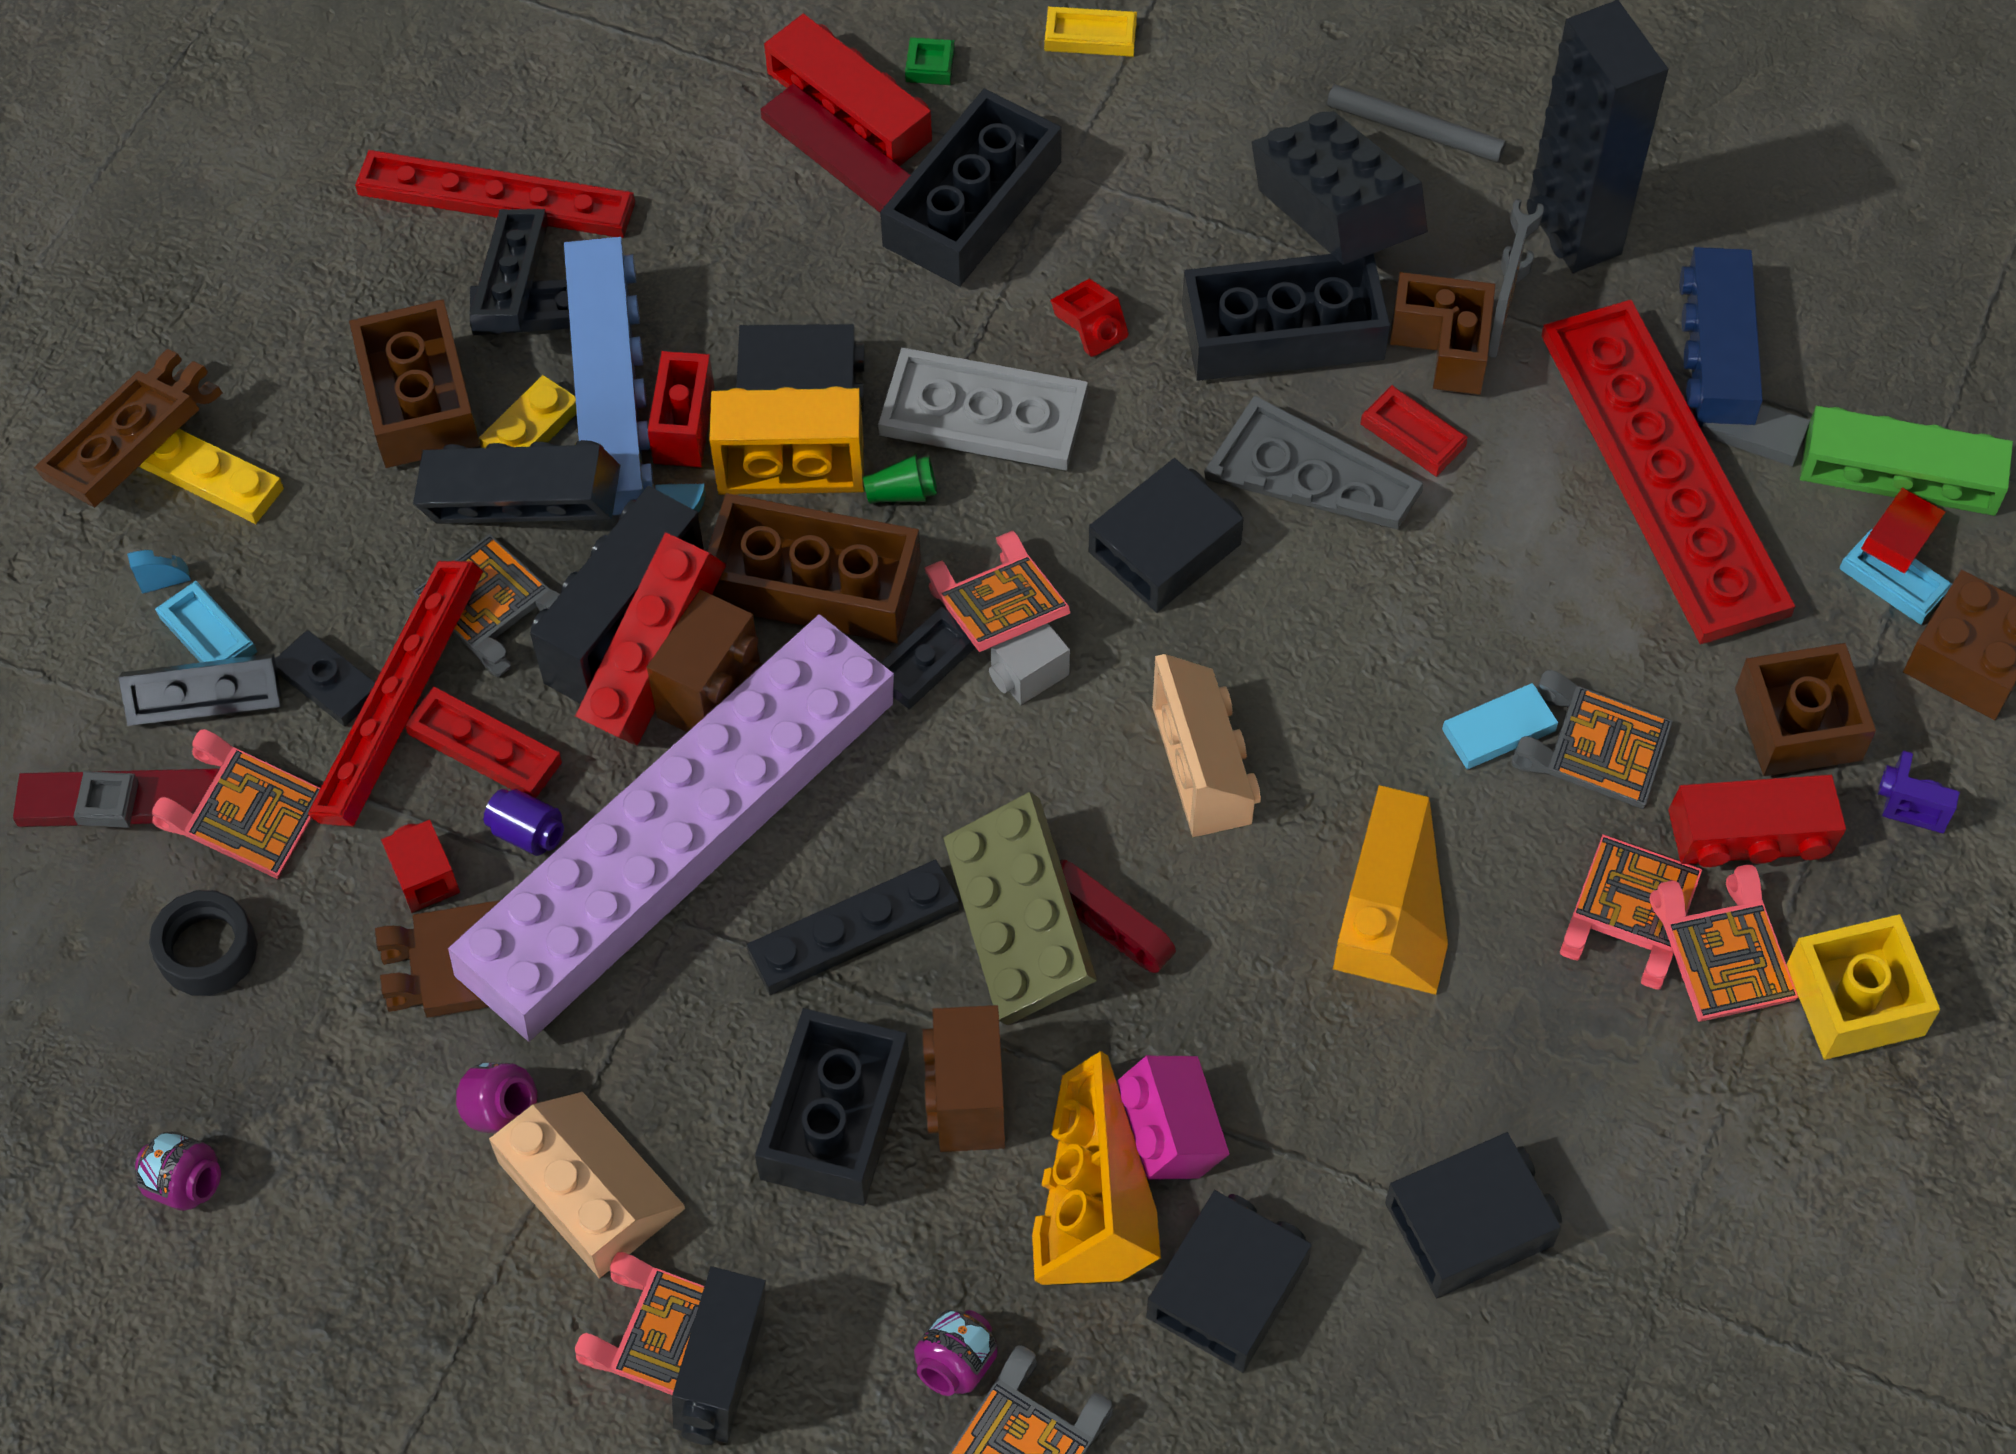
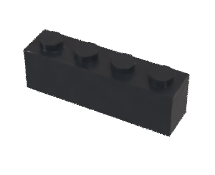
[413,440,621,524]

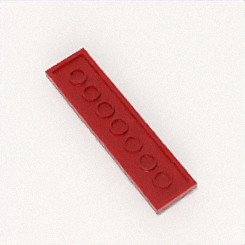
[1541,300,1796,645]

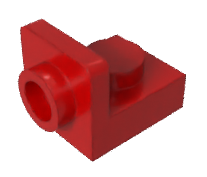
[1050,278,1129,357]

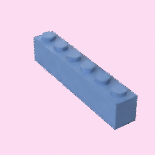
[564,237,654,515]

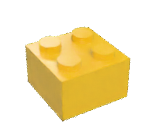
[1786,914,1940,1060]

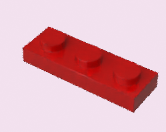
[405,687,562,798]

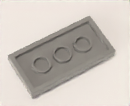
[878,347,1088,471]

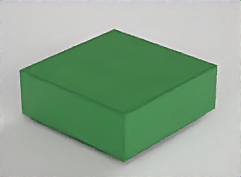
[905,37,955,85]

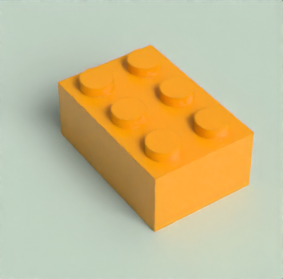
[710,386,864,495]

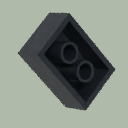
[755,1008,910,1206]

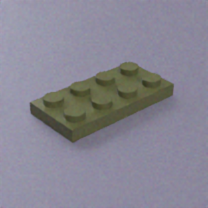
[943,792,1097,1025]

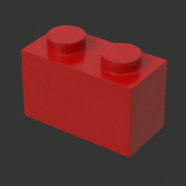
[648,351,715,467]

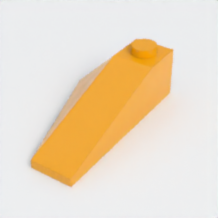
[1333,785,1448,995]
[1032,1051,1161,1285]

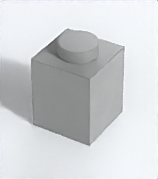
[989,623,1070,705]

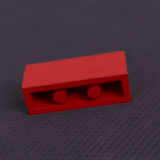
[1668,775,1846,867]

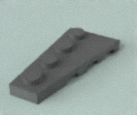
[1204,395,1423,530]

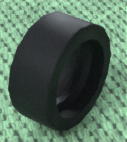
[149,890,258,996]

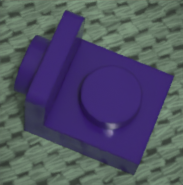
[1878,750,1960,834]

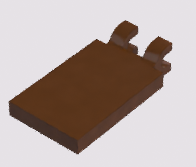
[34,349,223,508]
[375,900,501,1018]

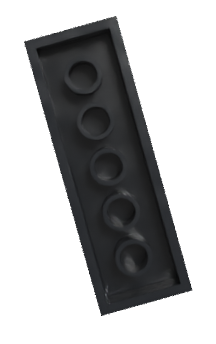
[1526,0,1669,273]

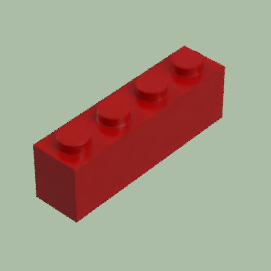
[764,13,932,166]
[575,532,726,746]

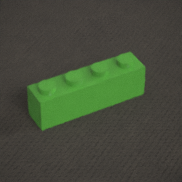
[1799,406,2013,516]

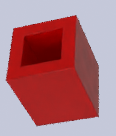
[381,819,460,913]

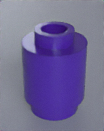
[483,789,564,856]

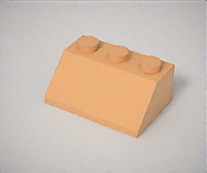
[1152,654,1261,838]
[489,1092,685,1279]

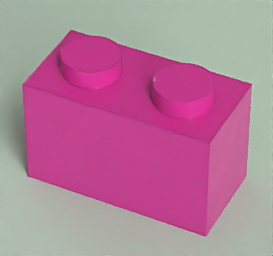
[1117,1055,1230,1179]

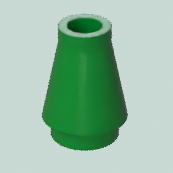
[863,454,938,504]

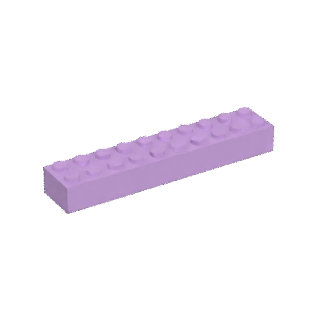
[448,614,894,1042]

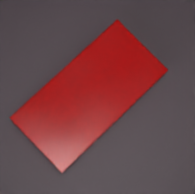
[1361,385,1468,477]
[1861,488,1946,574]

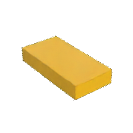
[1044,6,1137,57]

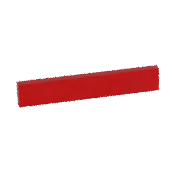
[355,150,635,238]
[308,561,483,827]

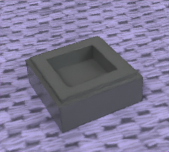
[74,771,139,828]

